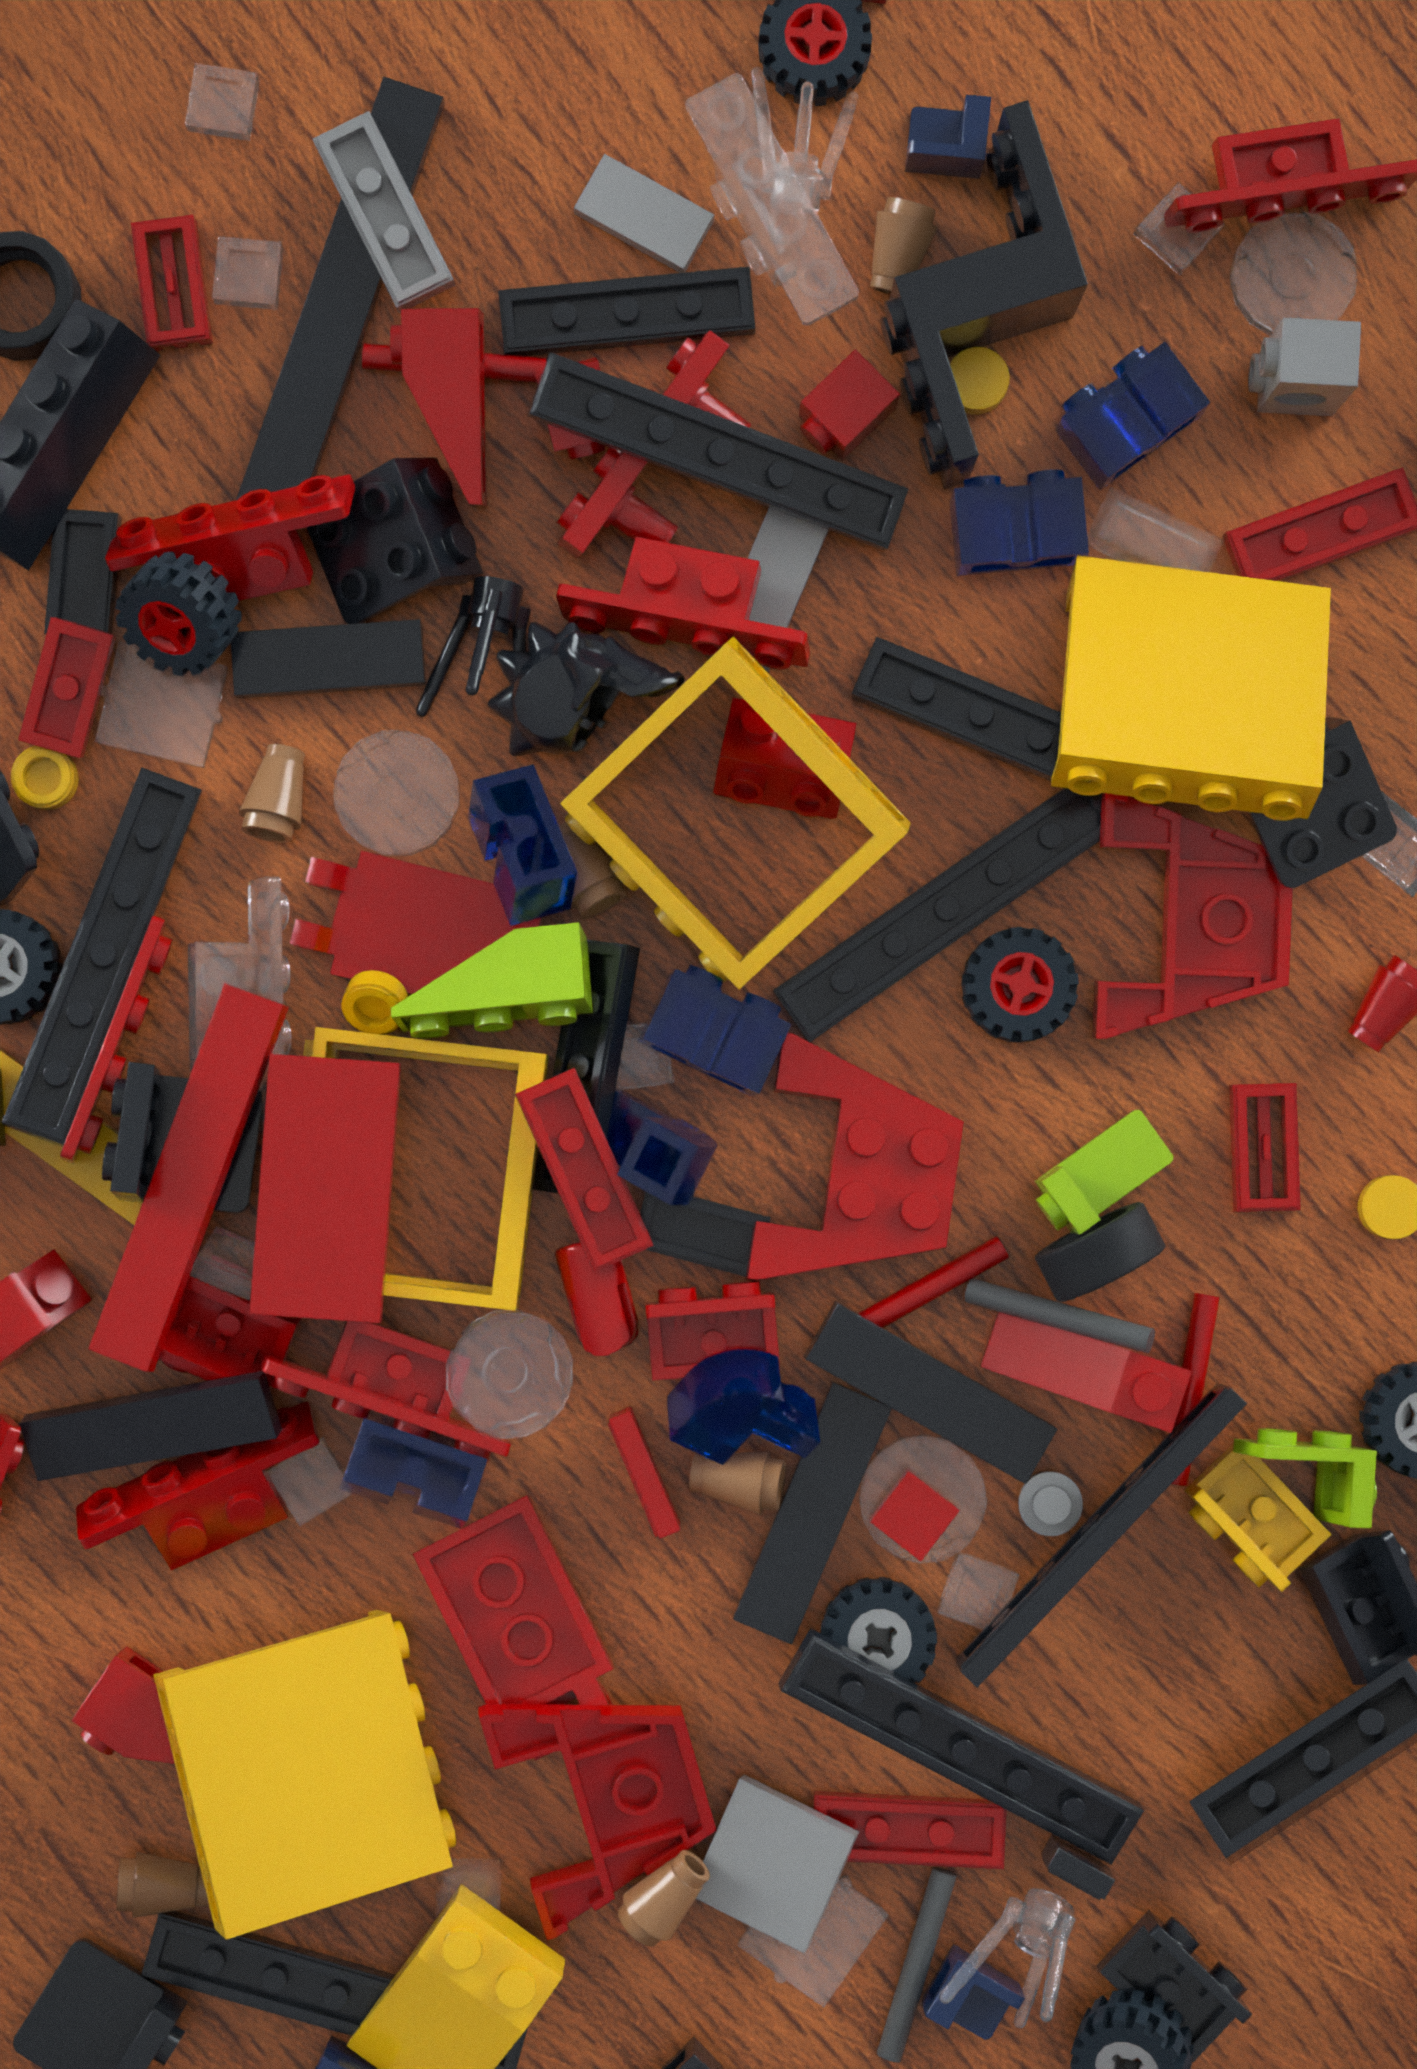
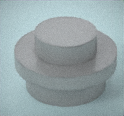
[1018,1471,1083,1536]

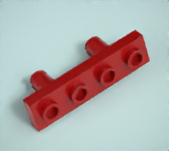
[556,330,751,559]

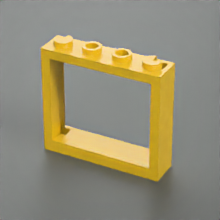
[560,636,911,990]
[303,1027,549,1311]

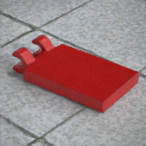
[290,851,547,1021]
[412,1495,614,1761]

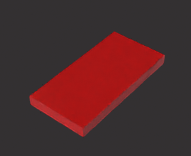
[249,1054,401,1323]

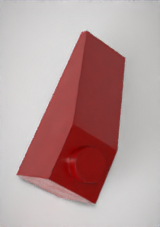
[390,308,487,506]
[980,1312,1192,1433]
[71,1646,175,1764]

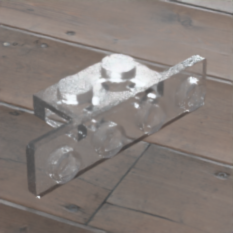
[685,73,859,326]
[188,876,292,1134]

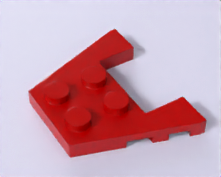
[1092,793,1293,1039]
[746,1032,964,1281]
[478,1704,717,1940]

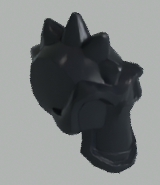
[488,622,685,757]

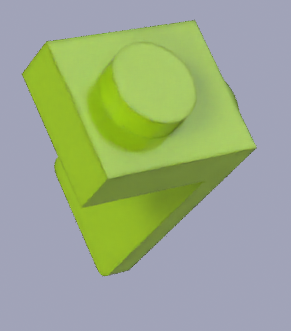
[1034,1110,1173,1235]
[1233,1428,1377,1528]

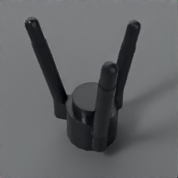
[416,576,531,717]

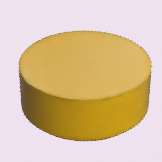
[950,347,1010,415]
[11,746,79,810]
[341,970,408,1035]
[1357,1175,1417,1239]

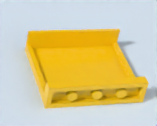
[1051,555,1331,821]
[153,1610,456,1940]

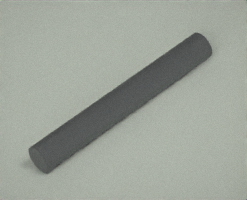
[965,1278,1155,1354]
[876,1867,957,2063]

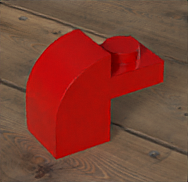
[0,1249,92,1370]

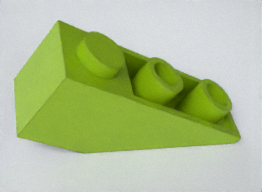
[391,922,593,1039]

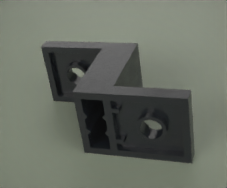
[880,100,1088,489]

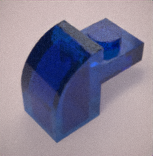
[607,1089,718,1205]
[667,1349,820,1465]

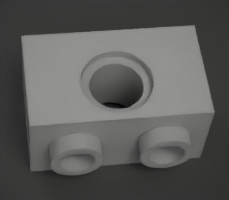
[1248,317,1361,416]

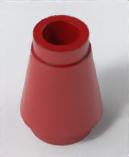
[1348,955,1417,1053]

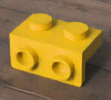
[1184,1438,1332,1592]

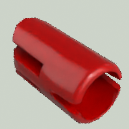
[555,1242,639,1356]

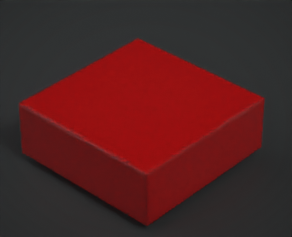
[869,1469,960,1562]

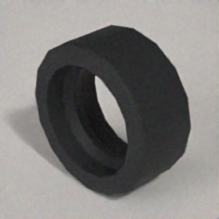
[0,231,82,361]
[1035,1202,1166,1302]

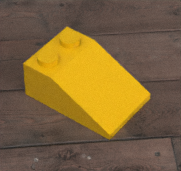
[347,1884,565,2069]

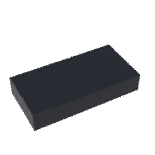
[44,509,122,635]
[640,1184,771,1277]

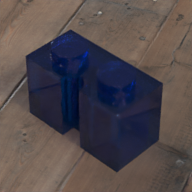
[1055,342,1211,491]
[949,470,1089,576]
[468,764,578,926]
[637,965,792,1096]
[339,1418,487,1529]

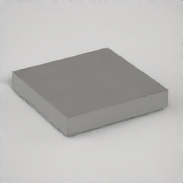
[696,1774,859,1953]

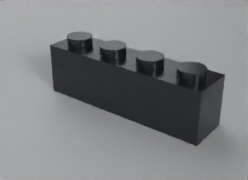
[0,299,161,571]
[1189,1658,1417,1865]

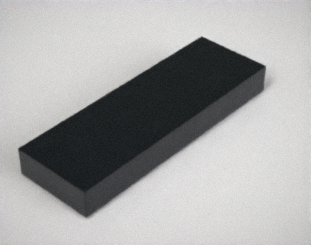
[231,619,426,699]

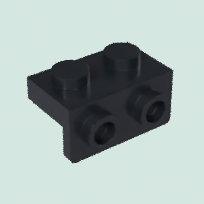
[1299,1530,1417,1685]
[1096,1910,1252,2062]

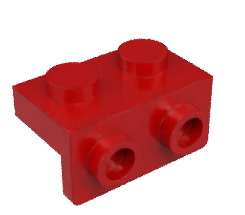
[713,697,857,819]
[158,1265,302,1390]
[645,1281,780,1381]

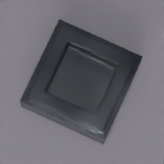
[1041,1834,1115,1900]

